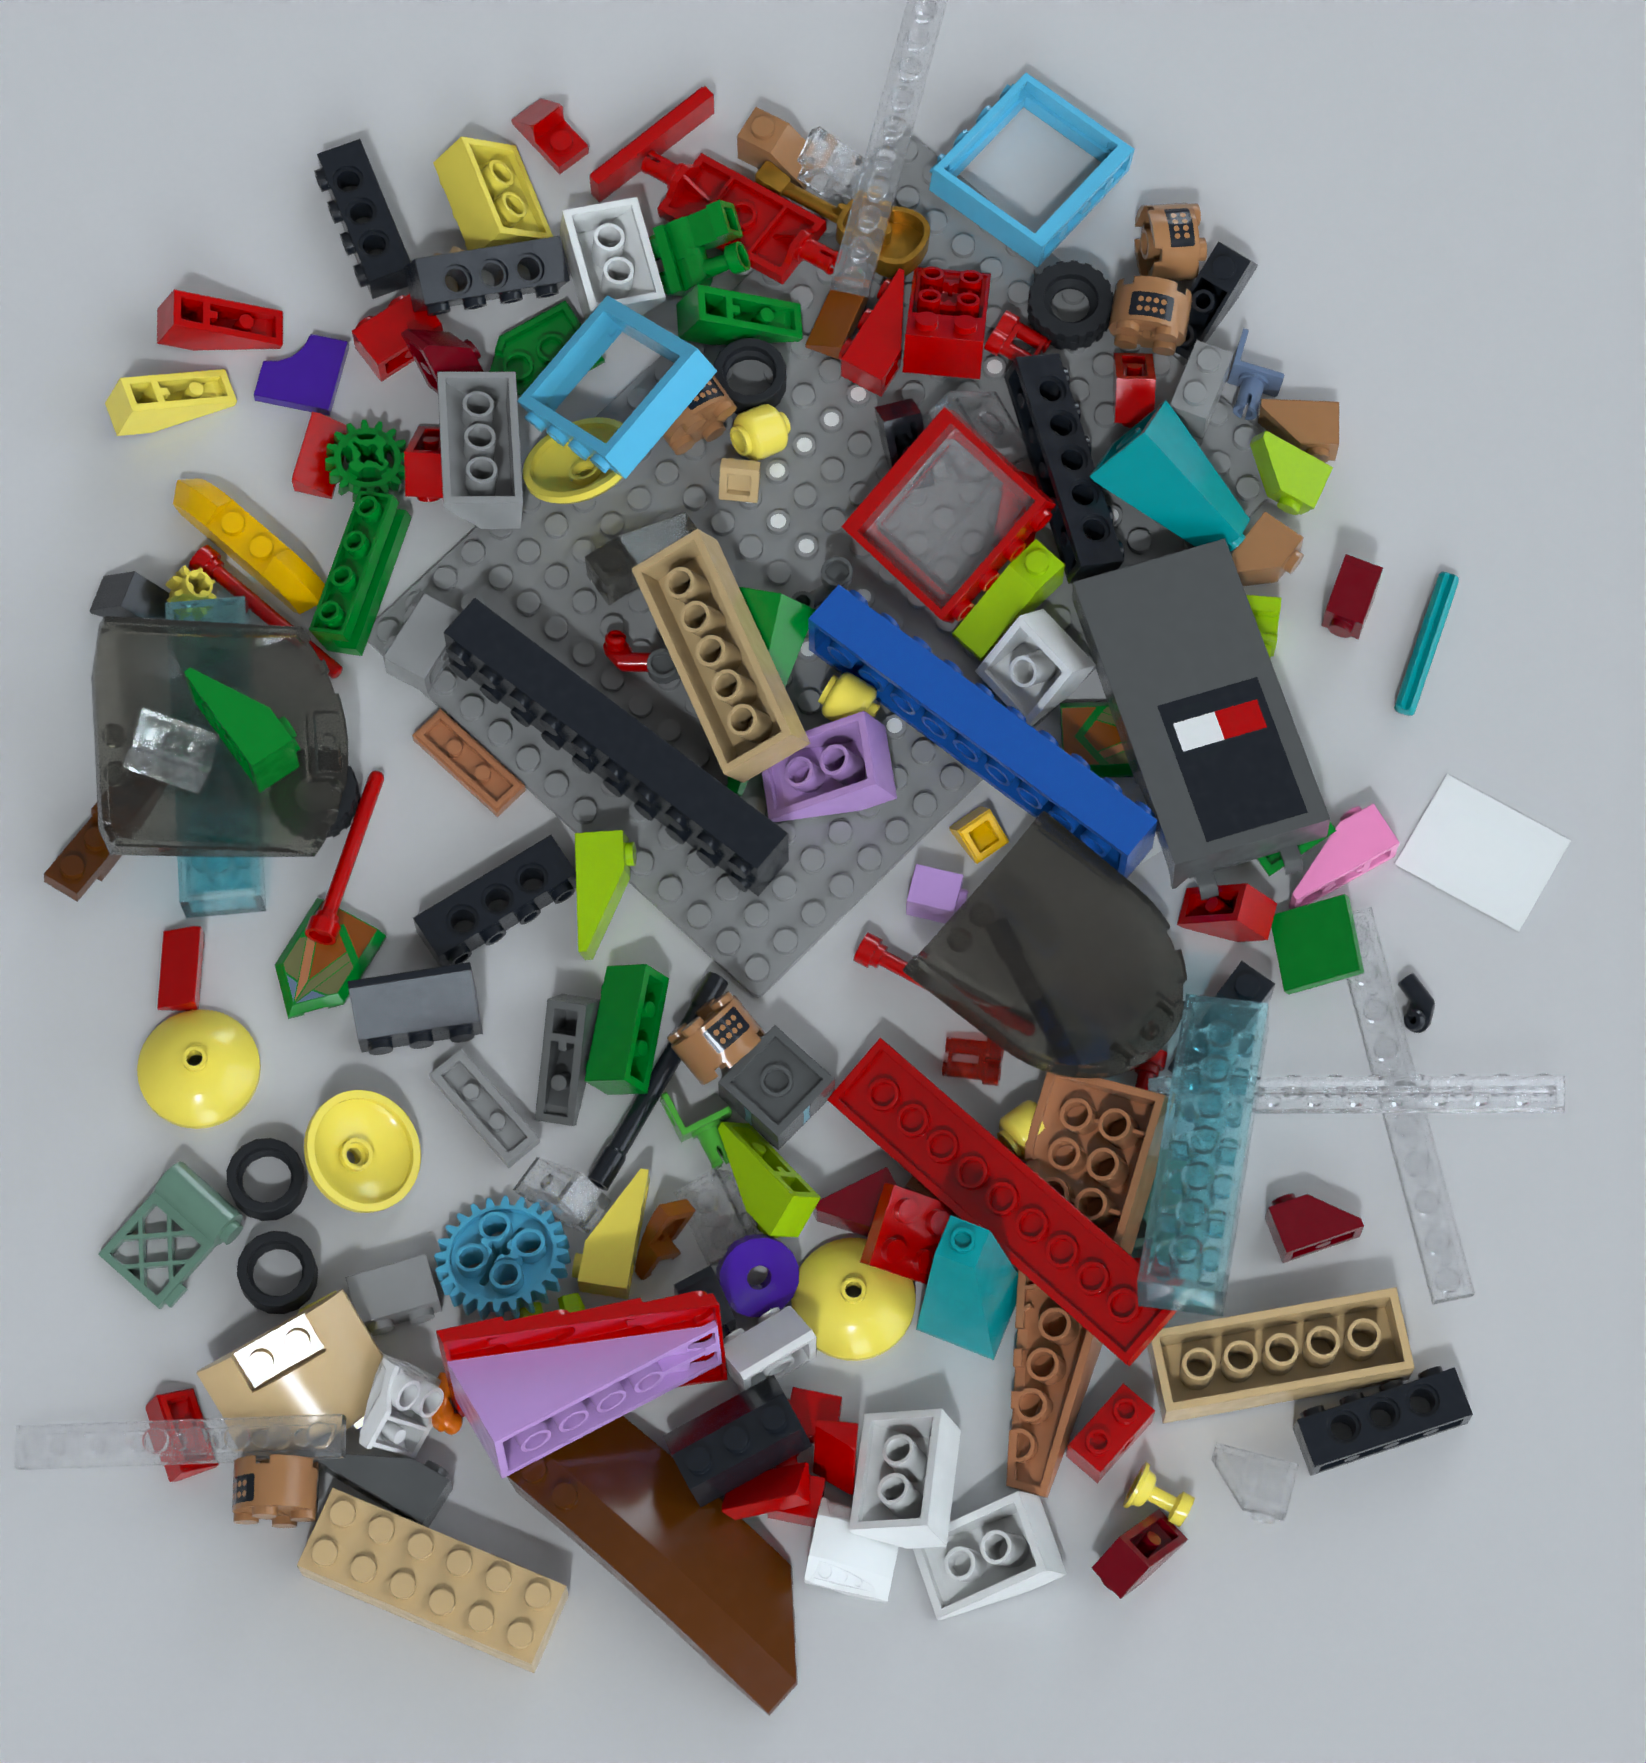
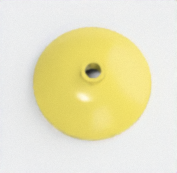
[523,417,623,504]
[137,1009,261,1129]
[304,1090,421,1213]
[791,1238,916,1361]

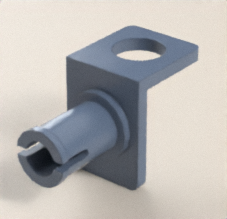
[1227,328,1285,420]

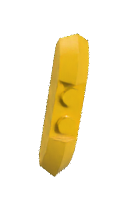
[173,478,325,614]

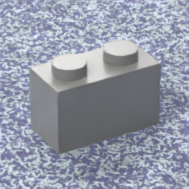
[1170,340,1233,439]
[382,593,461,694]
[345,1254,442,1336]

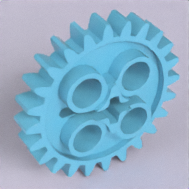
[434,1195,571,1320]

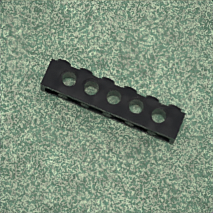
[1004,353,1125,584]

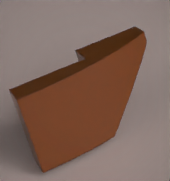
[635,1198,696,1280]

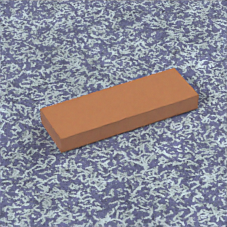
[412,709,526,817]

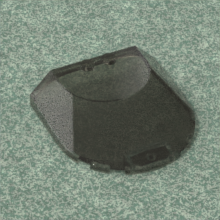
[902,811,1187,1079]

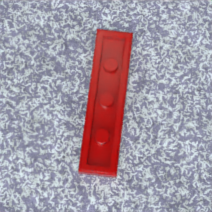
[589,86,714,203]

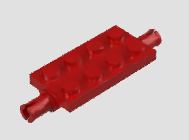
[641,150,842,285]

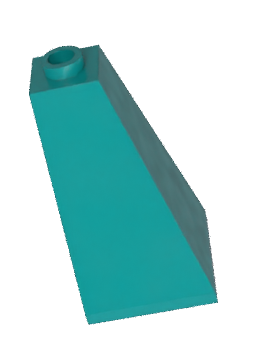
[1090,400,1250,552]
[916,1215,1018,1360]

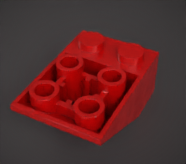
[903,266,991,379]

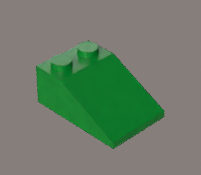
[184,667,301,793]

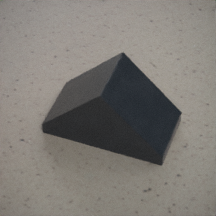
[90,571,175,636]

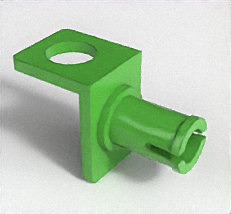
[660,1092,732,1170]

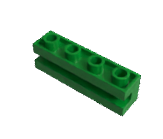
[309,491,412,656]

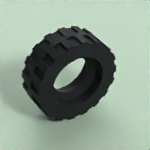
[1027,260,1114,351]

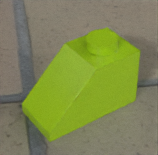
[1250,431,1333,515]

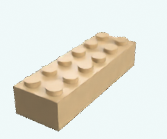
[631,529,811,783]
[1147,1287,1415,1424]
[297,1488,569,1674]

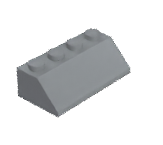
[437,372,523,529]

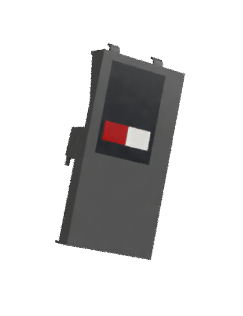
[1072,539,1330,900]

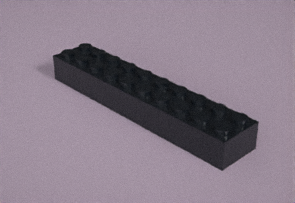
[444,598,789,896]

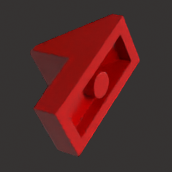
[511,98,589,175]

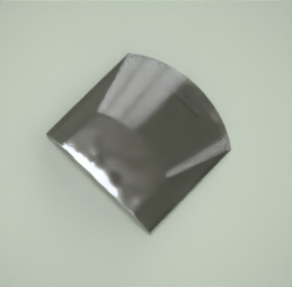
[91,616,348,857]

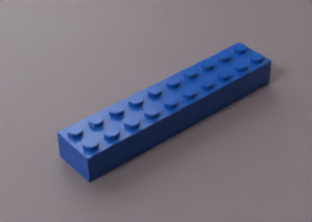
[808,584,1158,883]

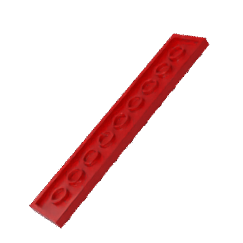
[827,1038,1185,1367]

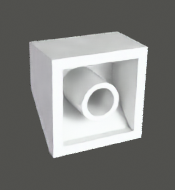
[975,609,1096,726]
[723,1306,816,1392]

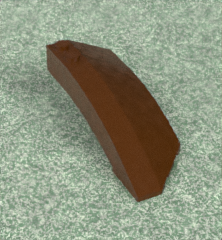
[507,1416,798,1716]

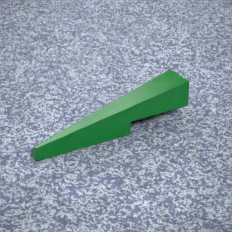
[726,587,816,797]

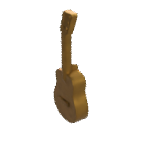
[755,161,930,278]

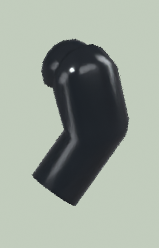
[1398,973,1435,1033]

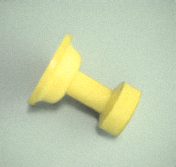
[1123,1462,1195,1527]

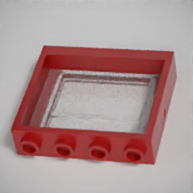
[841,407,1056,624]

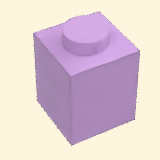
[906,864,969,925]

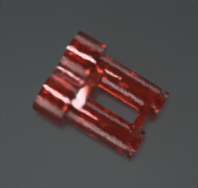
[942,1037,1005,1086]

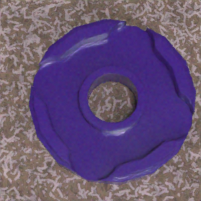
[716,1234,799,1318]

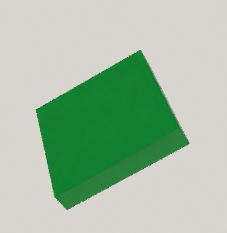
[1271,894,1365,995]

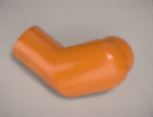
[431,1372,463,1435]

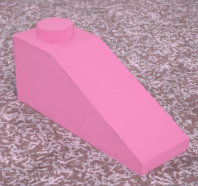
[1289,803,1400,909]

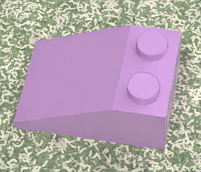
[762,711,897,822]

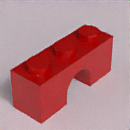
[767,1387,842,1527]

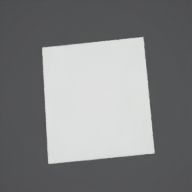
[1395,774,1571,932]

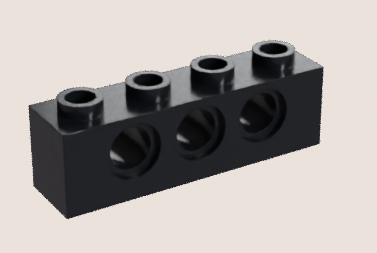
[314,139,411,299]
[404,236,570,316]
[413,835,576,967]
[1293,1366,1473,1476]

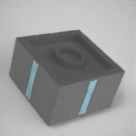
[718,1025,835,1150]

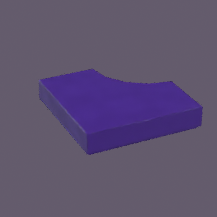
[254,334,349,416]

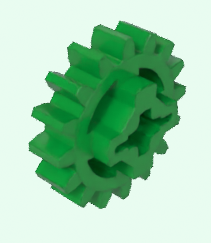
[325,420,406,502]

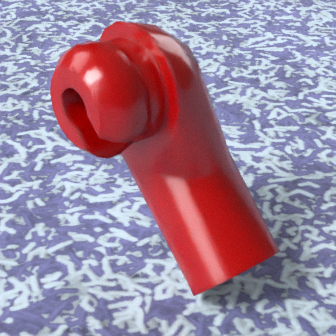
[603,630,652,672]

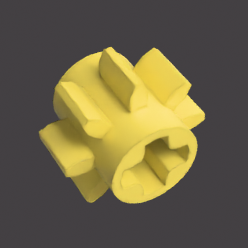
[165,565,217,617]

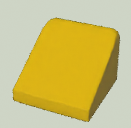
[949,806,1009,864]

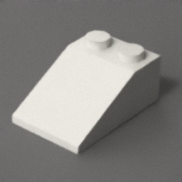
[913,1491,1067,1620]

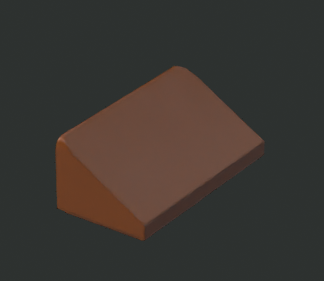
[805,280,870,359]

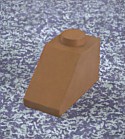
[737,107,823,190]
[1258,399,1339,463]
[1231,512,1304,586]

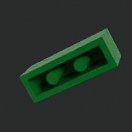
[584,964,669,1095]

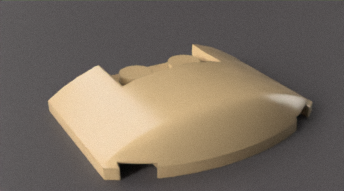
[196,1288,383,1458]

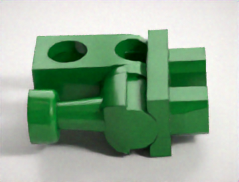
[649,200,750,297]

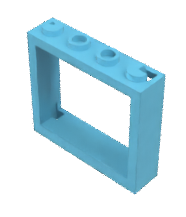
[929,72,1135,268]
[517,295,717,479]

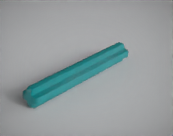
[1394,572,1459,716]

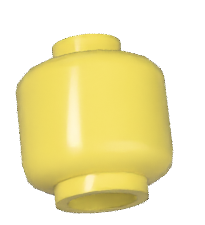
[730,404,791,461]
[818,672,880,722]
[997,1100,1045,1161]

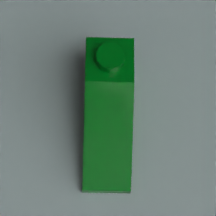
[676,284,803,345]

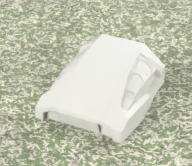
[359,1354,444,1459]
[804,1497,899,1603]

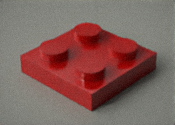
[860,1183,956,1285]

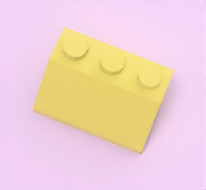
[433,137,553,250]

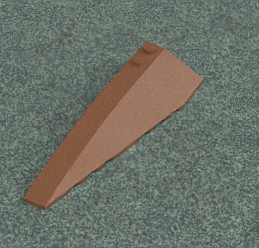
[1006,1065,1176,1498]

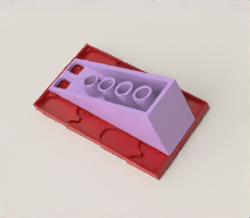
[436,1290,728,1479]

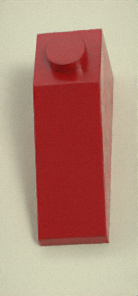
[157,289,283,351]

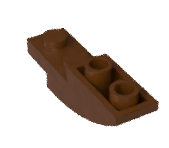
[44,753,172,902]

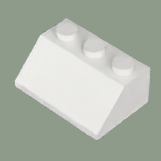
[560,197,666,322]
[849,1408,961,1549]

